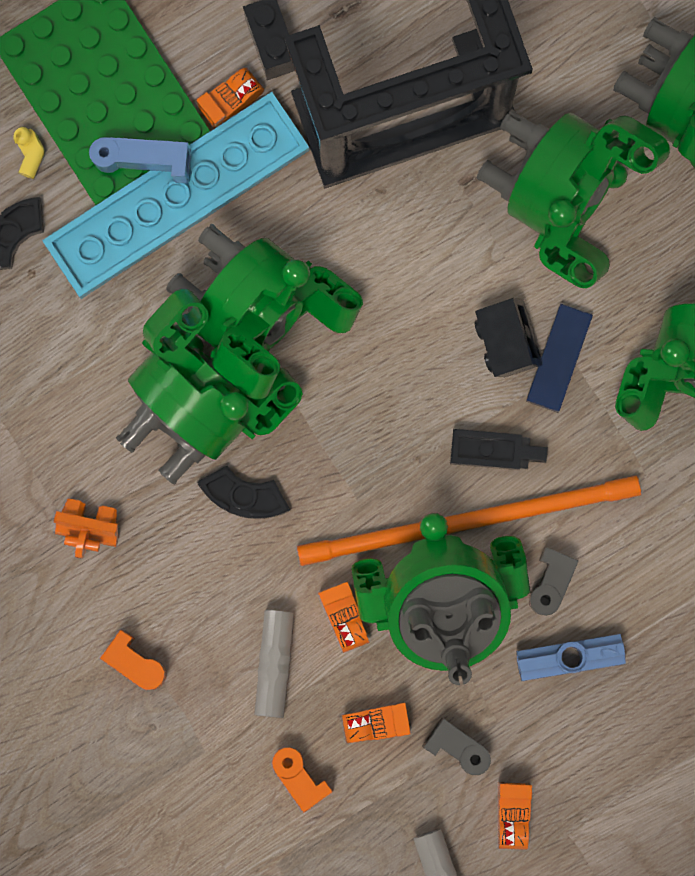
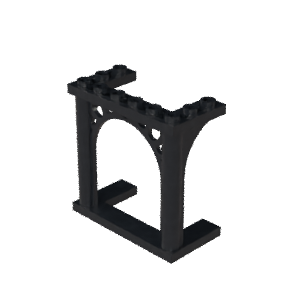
[284,0,533,189]

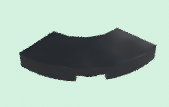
[0,197,44,270]
[197,466,290,519]

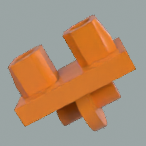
[54,498,119,559]

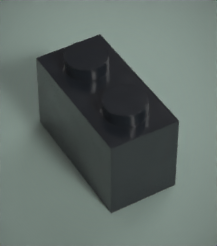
[243,0,295,80]
[475,298,543,378]

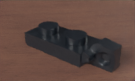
[450,429,548,470]

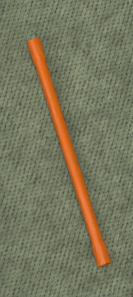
[297,475,641,566]

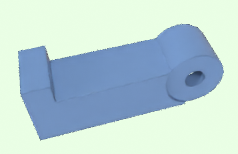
[89,137,191,183]

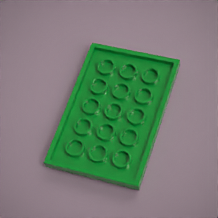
[0,0,210,206]

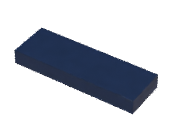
[526,304,593,413]

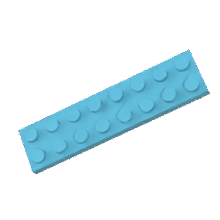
[42,92,310,299]

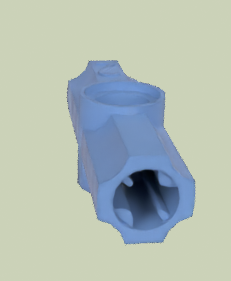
[516,634,626,681]

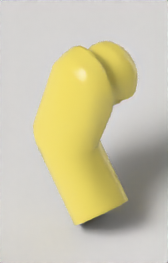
[13,127,45,179]

